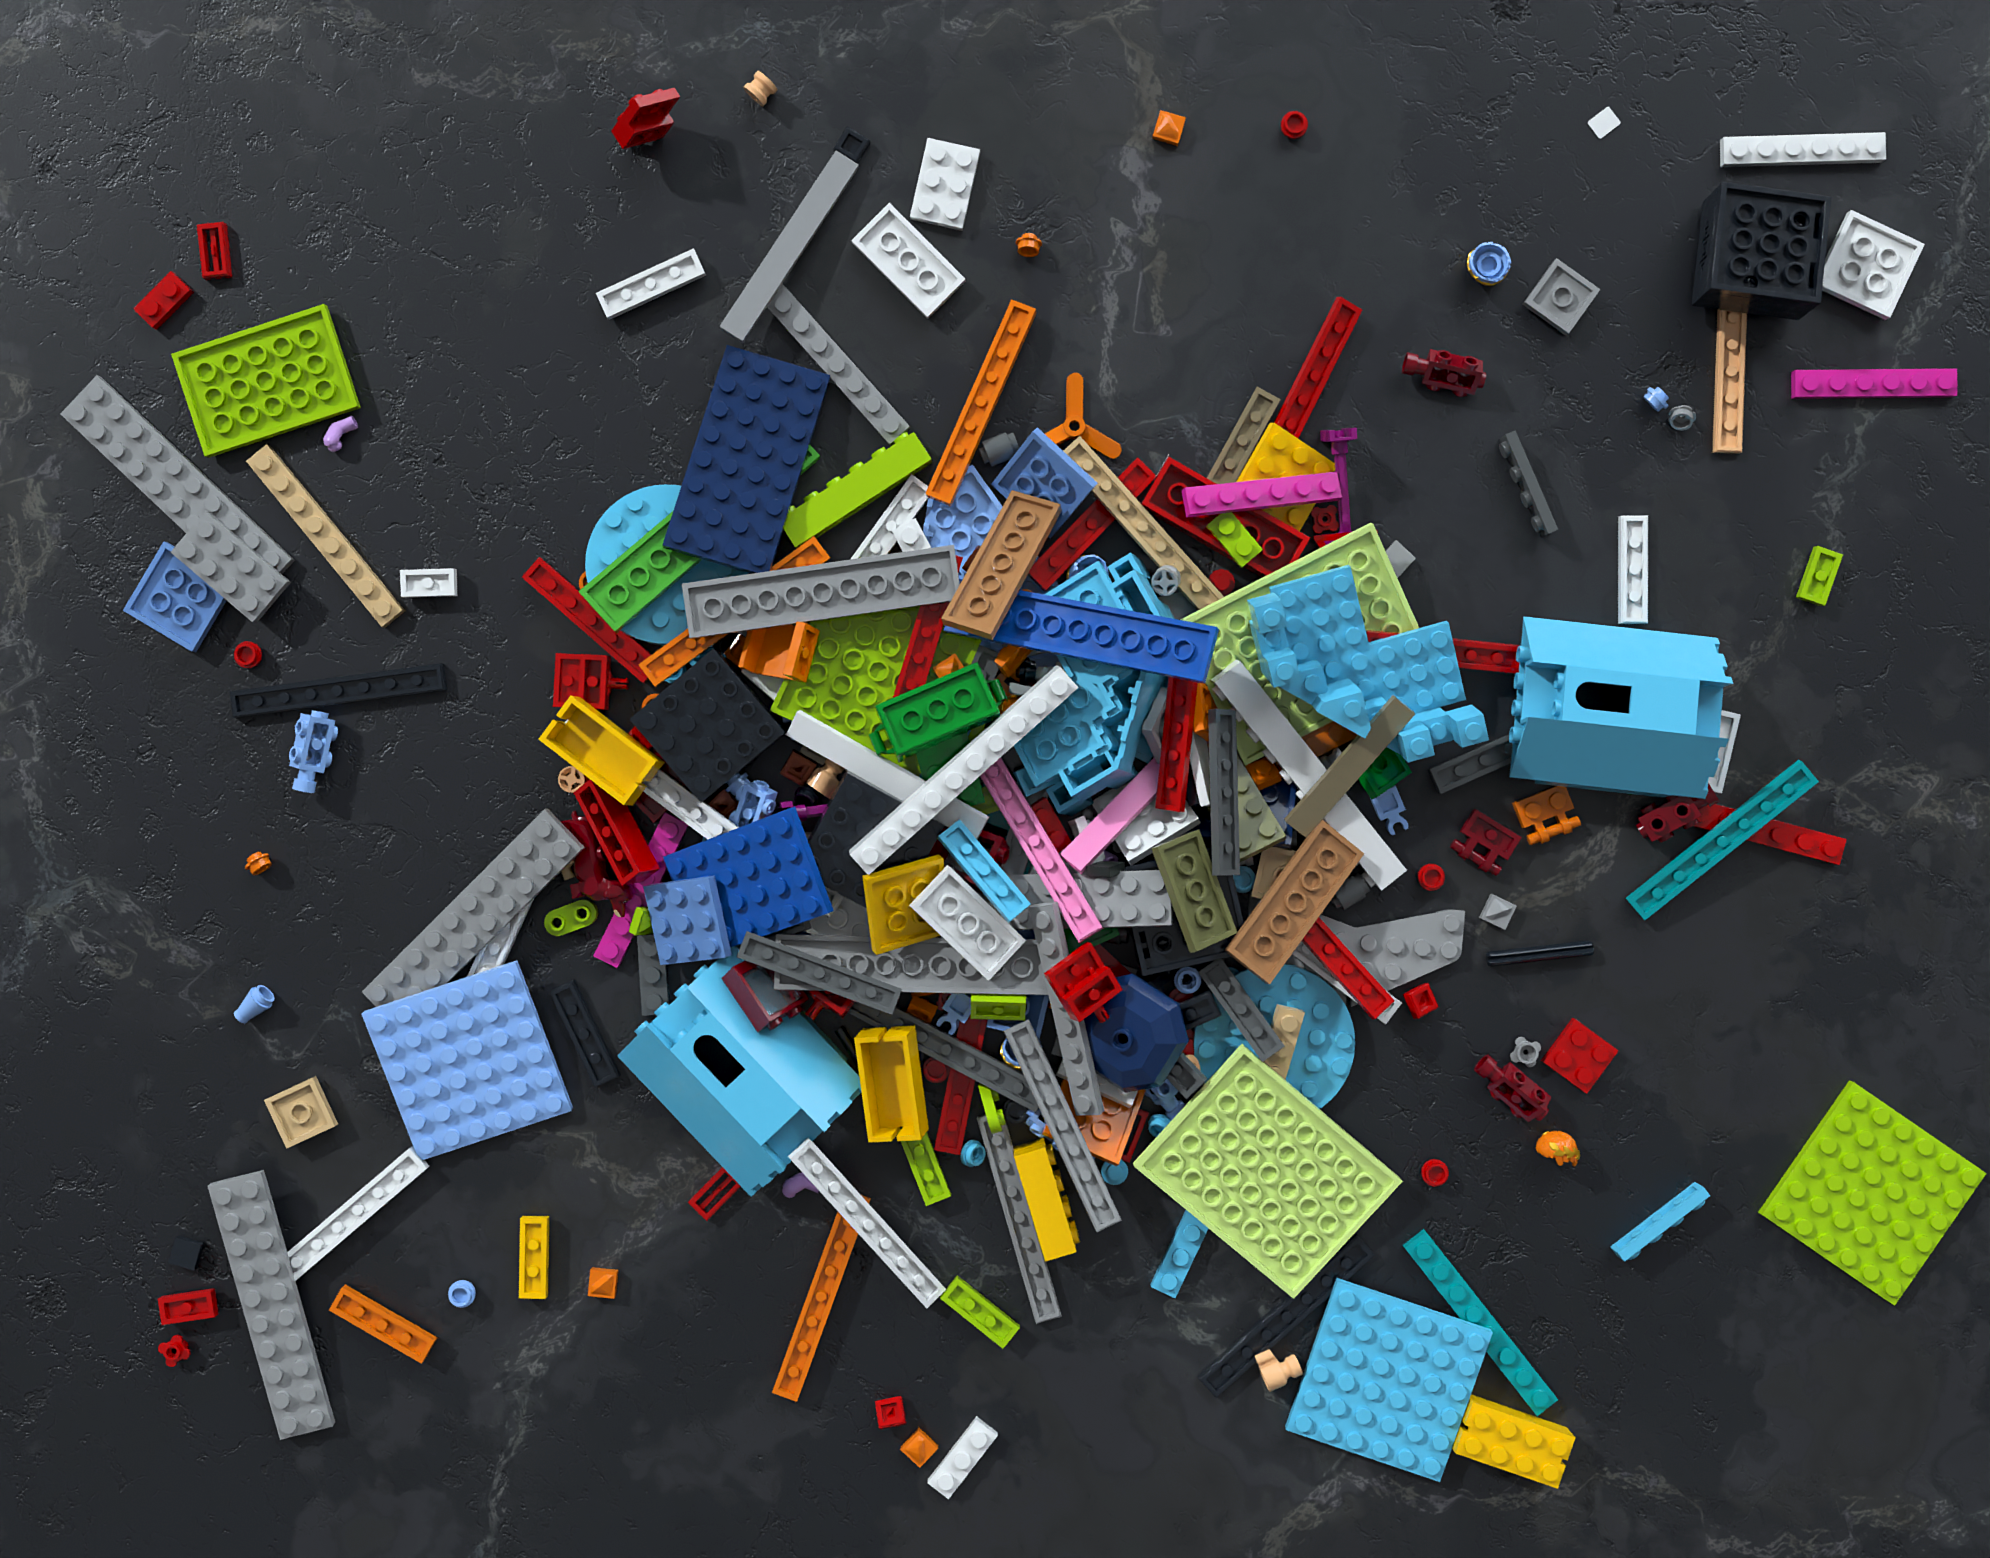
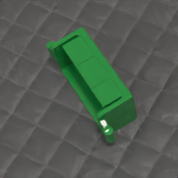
[868,662,1008,763]

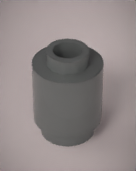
[979,432,1019,467]
[1331,873,1370,911]

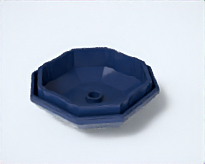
[1084,973,1189,1093]

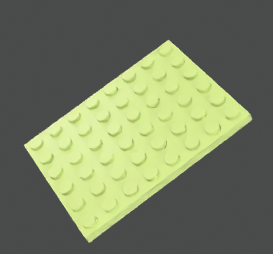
[1180,523,1419,766]
[1133,1044,1403,1299]

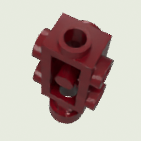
[1402,349,1486,397]
[1636,783,1720,843]
[1474,1054,1551,1122]

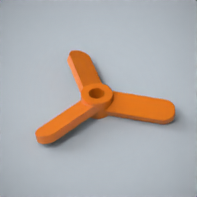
[1045,373,1122,459]

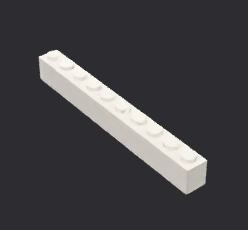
[1211,659,1407,891]
[849,665,1078,875]

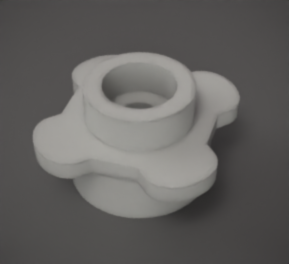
[1510,1037,1541,1067]

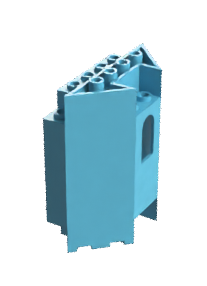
[1509,616,1733,799]
[617,946,861,1196]

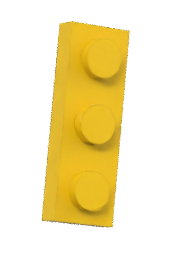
[519,1216,549,1299]

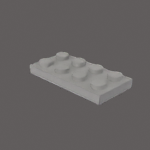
[171,511,291,623]

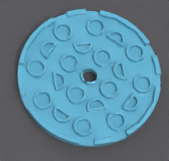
[585,484,748,645]
[1193,964,1355,1109]

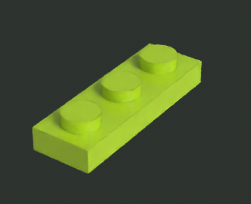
[898,1127,951,1206]
[940,1275,1020,1349]

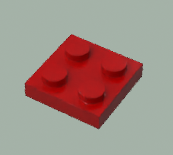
[1541,1018,1618,1094]

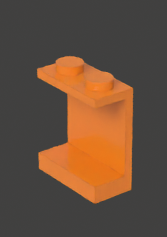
[738,621,820,683]

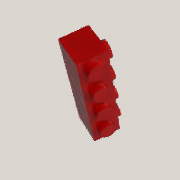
[573,779,660,886]

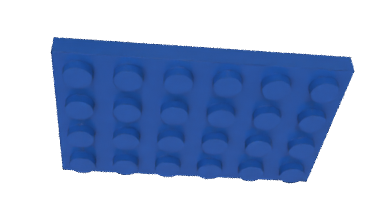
[663,806,834,948]

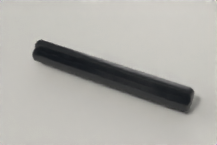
[1486,941,1594,967]

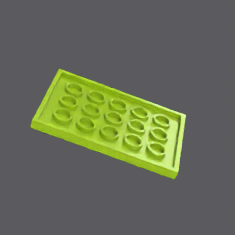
[171,304,361,458]

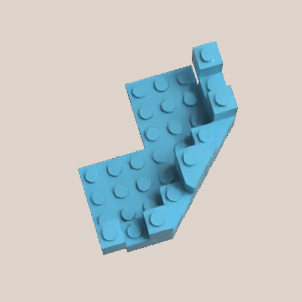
[1014,552,1175,816]
[1247,565,1489,762]

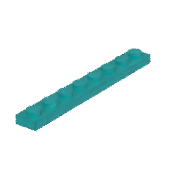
[1625,760,1819,920]
[1403,1229,1558,1416]

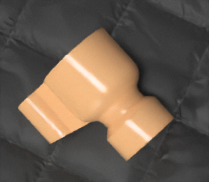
[806,759,845,799]
[1255,1349,1303,1392]

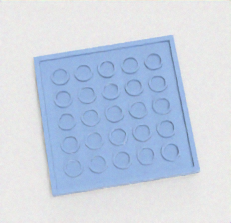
[362,960,573,1160]

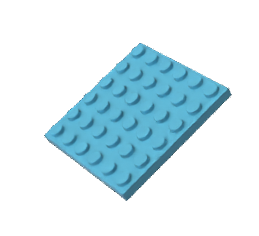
[1285,1278,1493,1482]

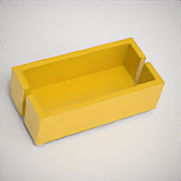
[539,695,665,806]
[854,1025,929,1142]
[1014,1138,1080,1262]
[1452,1394,1575,1489]

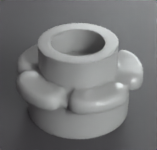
[1668,405,1696,431]

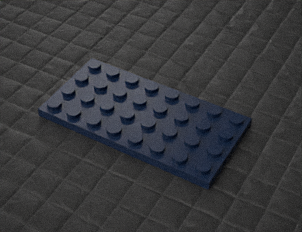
[662,345,831,574]

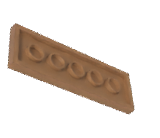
[941,490,1062,640]
[1224,820,1364,984]

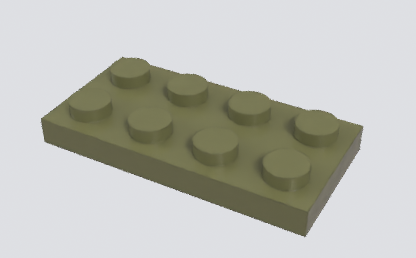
[1205,754,1286,862]
[1151,829,1237,953]

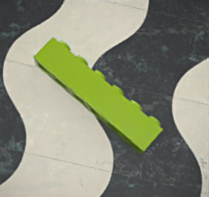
[784,432,932,549]

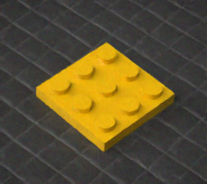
[1236,423,1335,531]
[862,854,944,955]

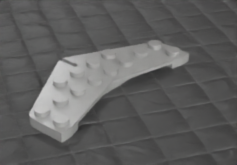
[1248,891,1465,1007]

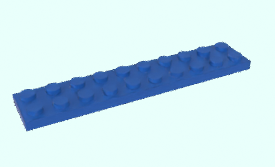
[943,579,1219,684]

